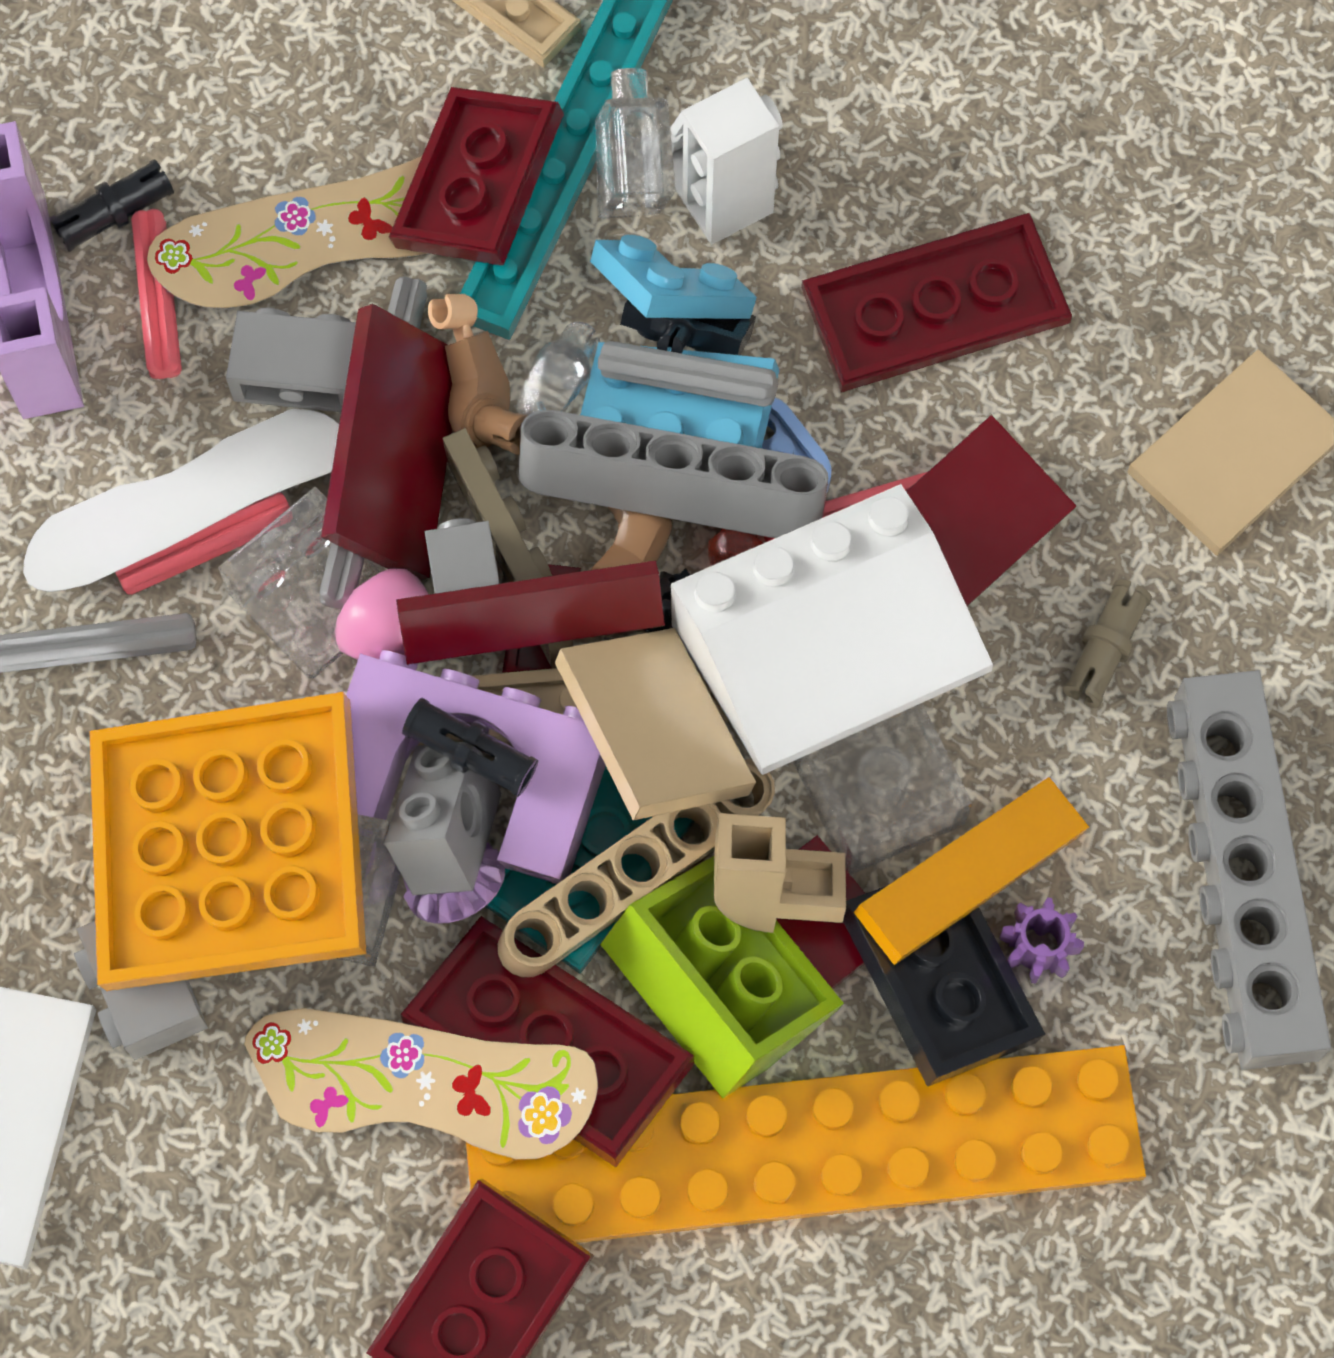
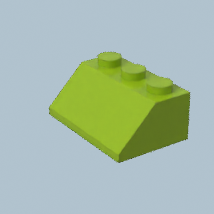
[600,855,844,1098]

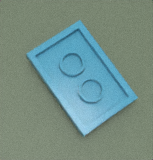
[580,342,779,448]

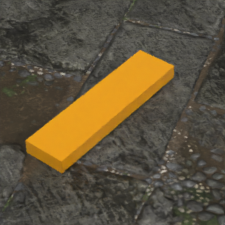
[854,777,1089,965]

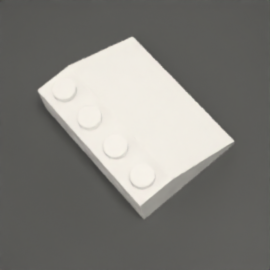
[671,484,993,775]

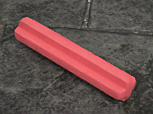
[131,209,182,379]
[115,492,293,595]

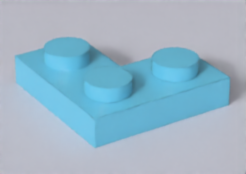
[590,235,757,319]

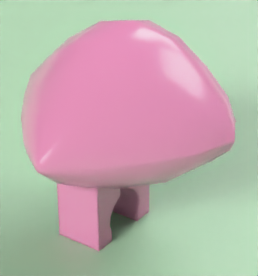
[335,569,428,660]

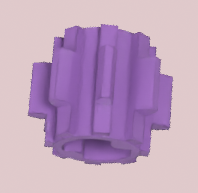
[999,897,1084,984]

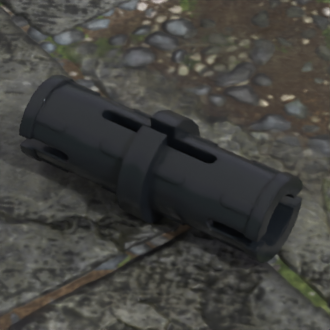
[49,159,174,252]
[402,697,539,797]

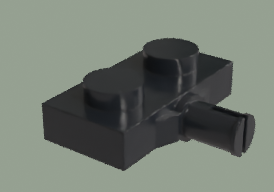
[620,299,756,355]

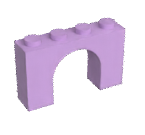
[0,121,84,419]
[346,650,606,884]

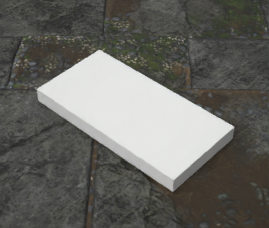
[0,987,96,1269]

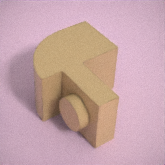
[714,813,846,933]

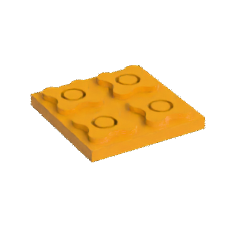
[89,692,367,991]

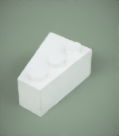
[652,78,783,245]

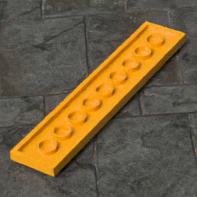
[466,1045,1146,1243]

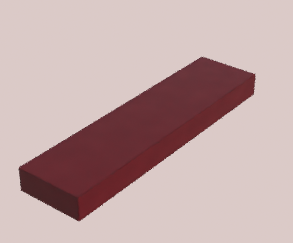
[396,560,665,665]

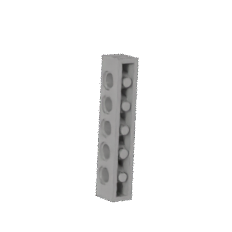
[1167,670,1332,1070]

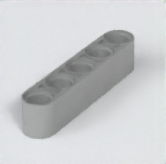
[519,410,828,538]

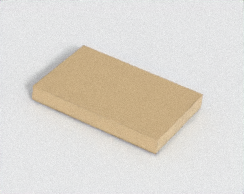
[1127,349,1334,556]
[555,628,756,820]

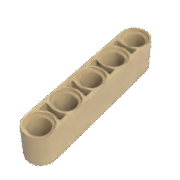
[498,759,775,977]

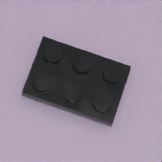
[843,886,1046,1087]

